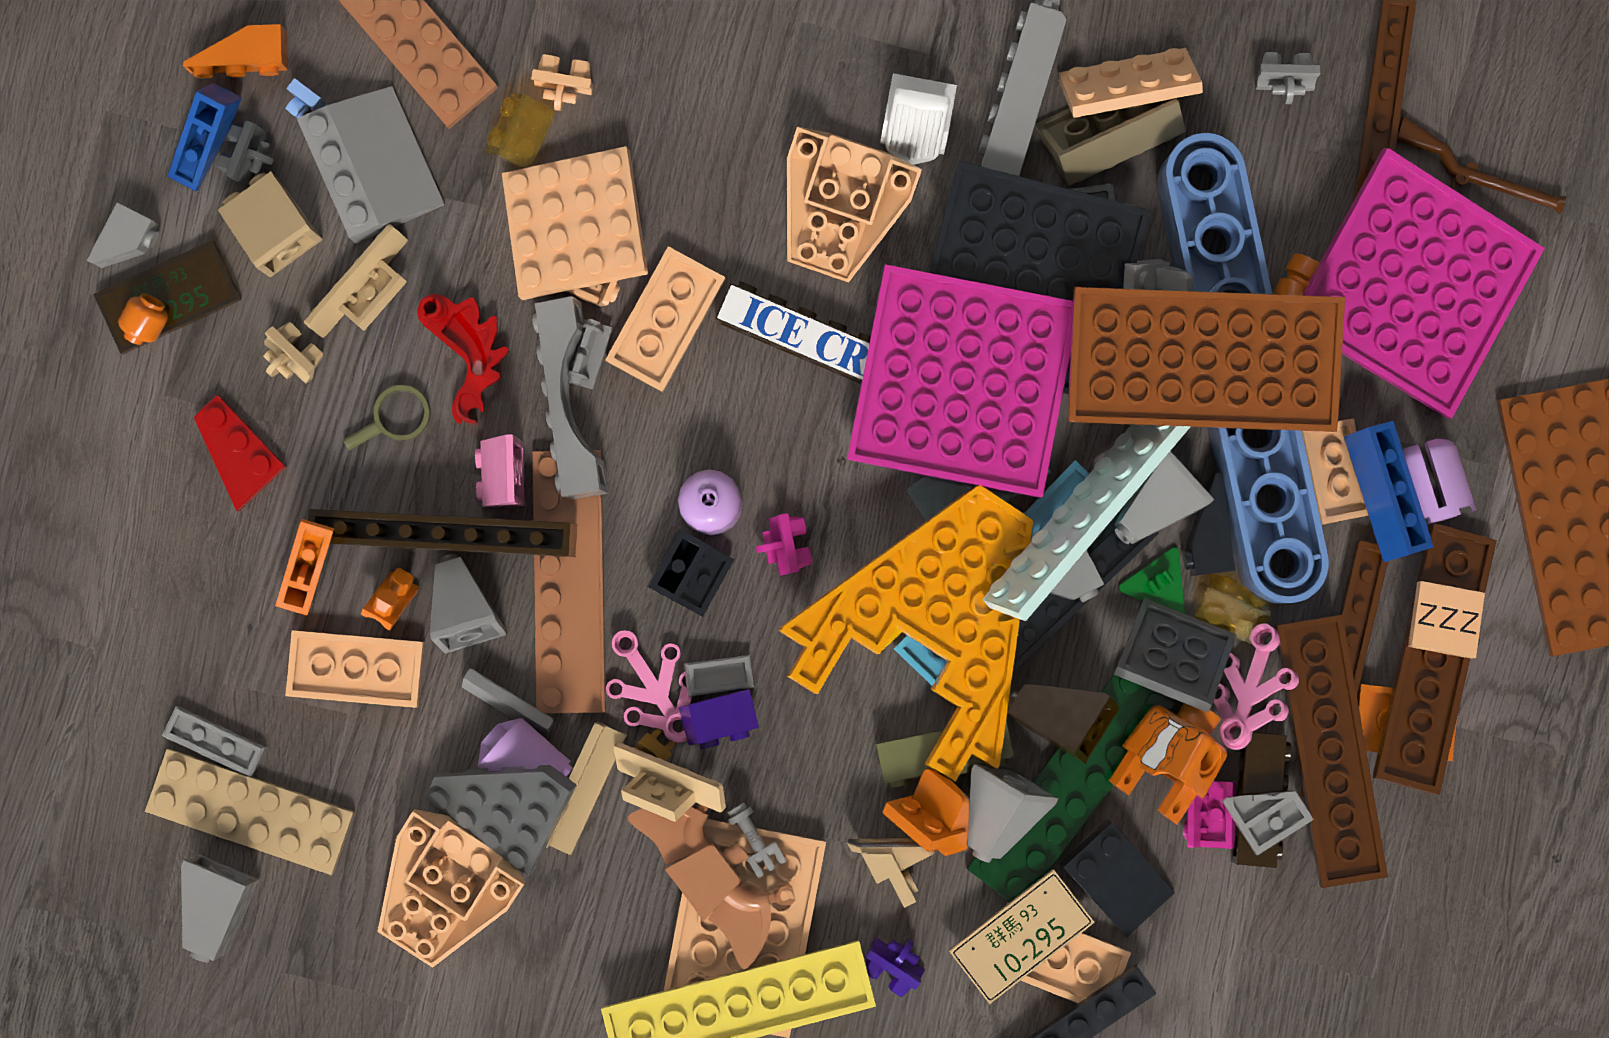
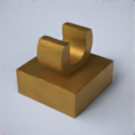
[634,729,675,761]

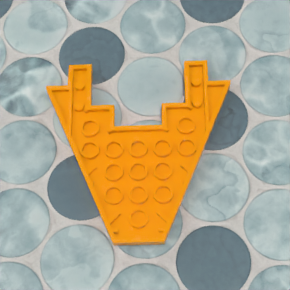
[778,485,1033,782]

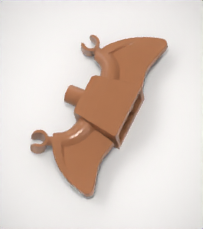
[628,804,795,969]

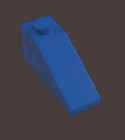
[167,82,242,191]

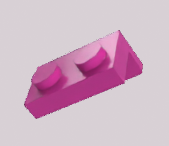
[1183,781,1237,849]

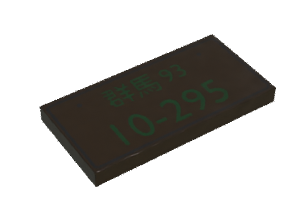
[93,240,241,354]

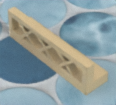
[546,721,627,855]

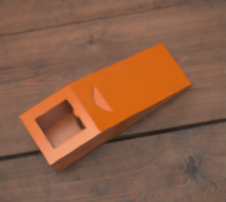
[183,24,288,78]

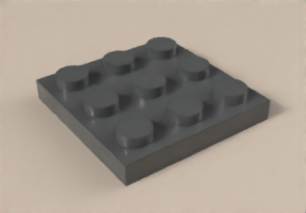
[1114,598,1237,712]

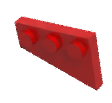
[193,395,287,511]

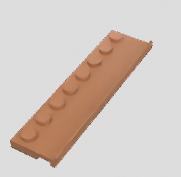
[532,450,606,714]

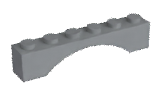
[532,296,608,500]

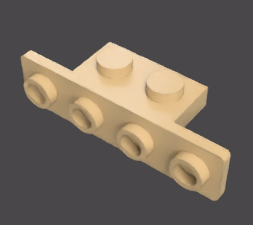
[304,224,408,338]
[614,742,726,822]

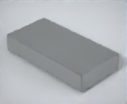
[684,655,754,696]

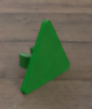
[1118,547,1185,614]

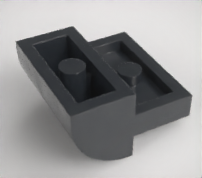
[647,529,735,617]

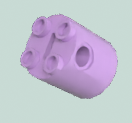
[478,718,573,777]

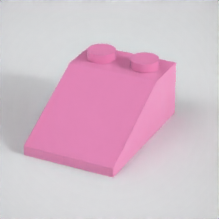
[475,434,525,508]

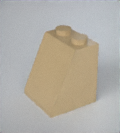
[218,171,323,278]

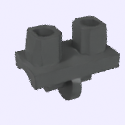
[216,121,274,187]

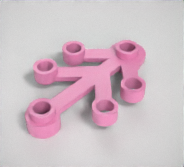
[1213,624,1299,750]
[606,630,692,743]

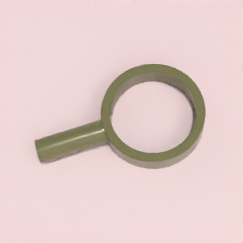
[343,385,431,451]

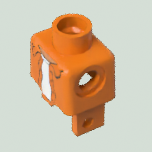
[1109,703,1227,825]

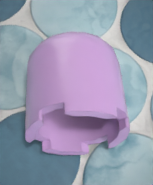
[678,469,743,535]

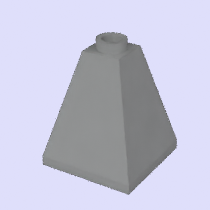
[1114,451,1214,544]
[430,554,507,654]
[967,764,1059,863]

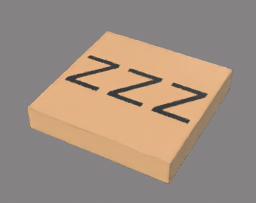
[1408,581,1485,659]

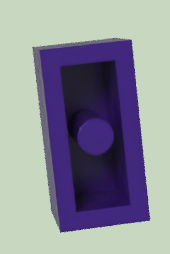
[679,689,759,750]

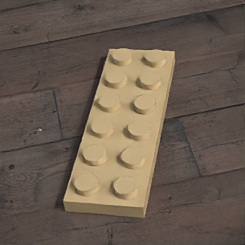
[145,749,355,875]

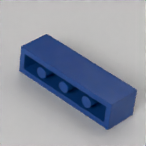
[1344,421,1434,562]

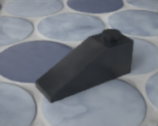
[1183,473,1235,576]

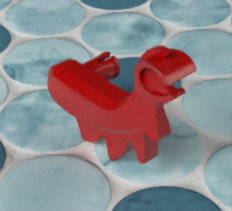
[417,294,510,425]

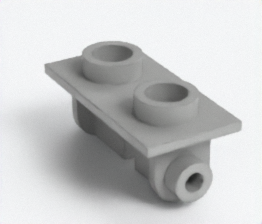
[567,319,613,390]

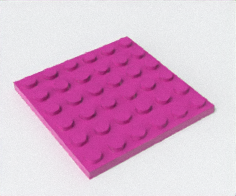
[1302,148,1545,419]
[847,264,1073,498]

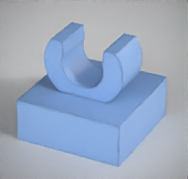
[285,78,326,118]

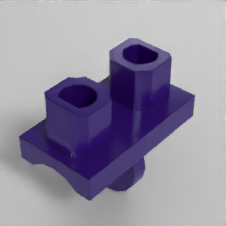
[865,937,925,997]

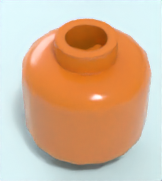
[118,294,168,345]

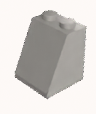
[181,854,260,963]

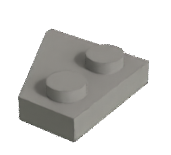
[1221,791,1314,855]

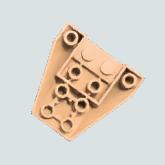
[787,126,922,283]
[377,809,526,968]

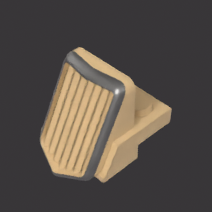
[847,838,936,908]

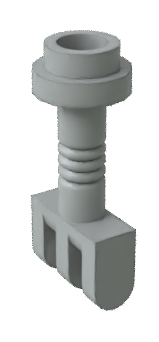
[727,802,787,878]

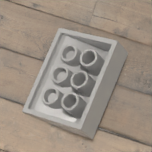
[297,86,445,244]

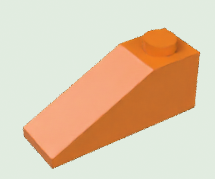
[275,519,334,615]

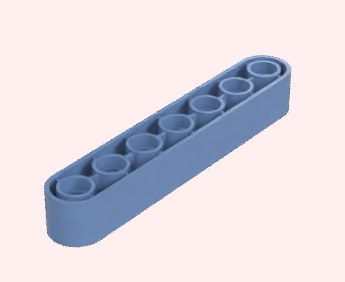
[1157,133,1329,604]

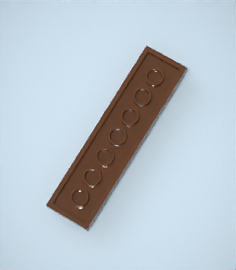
[1372,523,1497,795]
[1275,615,1388,888]

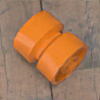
[1272,253,1320,295]

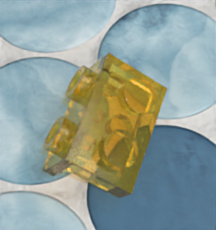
[486,93,556,169]
[1194,574,1272,645]

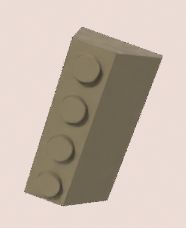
[1035,98,1186,186]

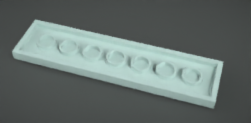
[982,424,1190,621]

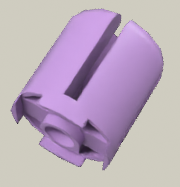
[1403,439,1477,524]

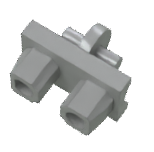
[1255,52,1320,104]

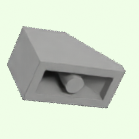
[87,203,160,268]
[1050,550,1104,602]

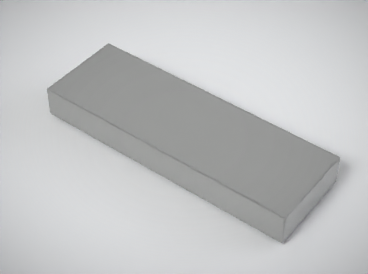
[461,669,554,738]
[162,706,267,777]

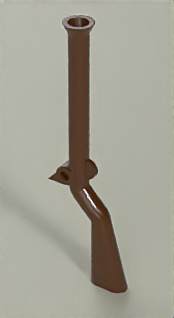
[1397,116,1566,214]

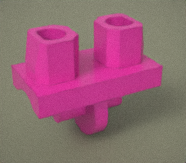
[756,513,812,576]

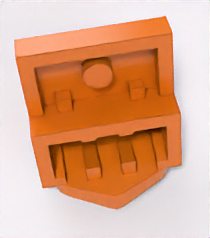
[882,768,969,856]

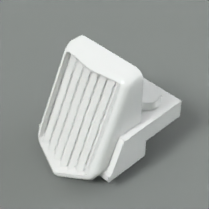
[880,73,957,165]

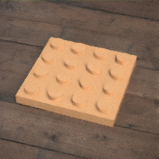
[502,146,648,300]

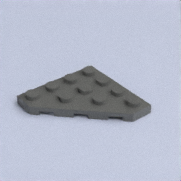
[425,765,577,877]

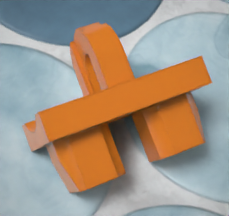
[361,568,419,630]

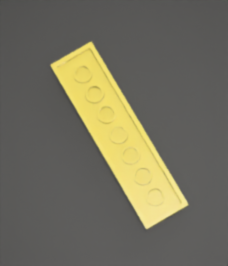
[601,940,876,1038]

